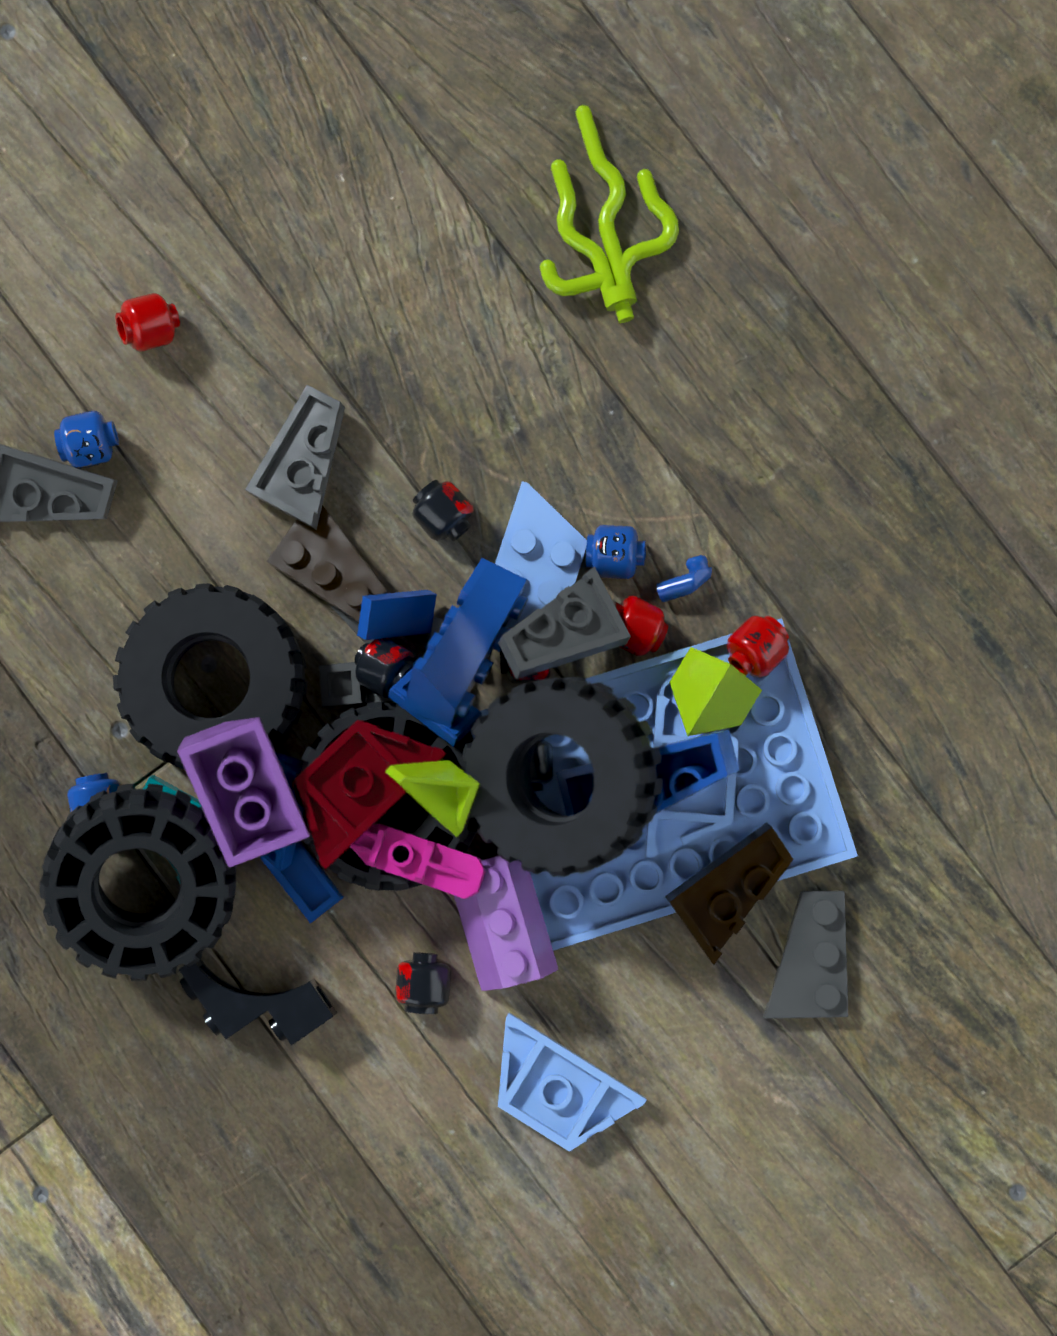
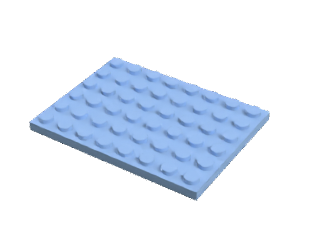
[471,618,858,951]

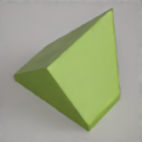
[669,647,762,736]
[385,760,480,837]

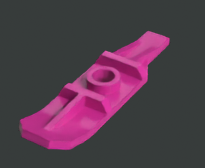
[350,824,486,899]

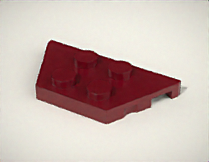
[295,720,446,870]

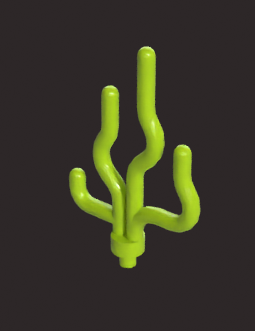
[539,105,679,323]

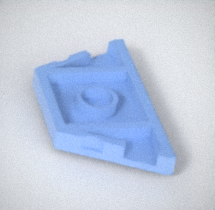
[495,481,587,628]
[645,695,739,858]
[498,1012,647,1152]

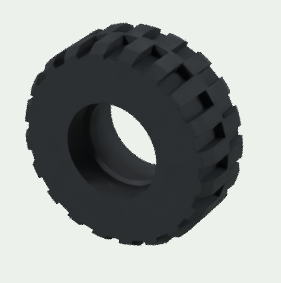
[113,583,308,769]
[462,677,663,877]
[294,701,480,891]
[40,783,236,981]

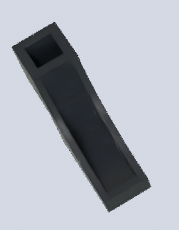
[179,959,338,1046]

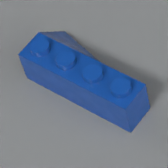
[404,558,528,728]

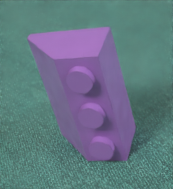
[177,717,310,868]
[454,855,559,991]

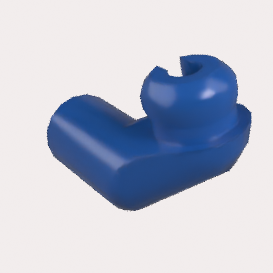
[656,555,712,603]

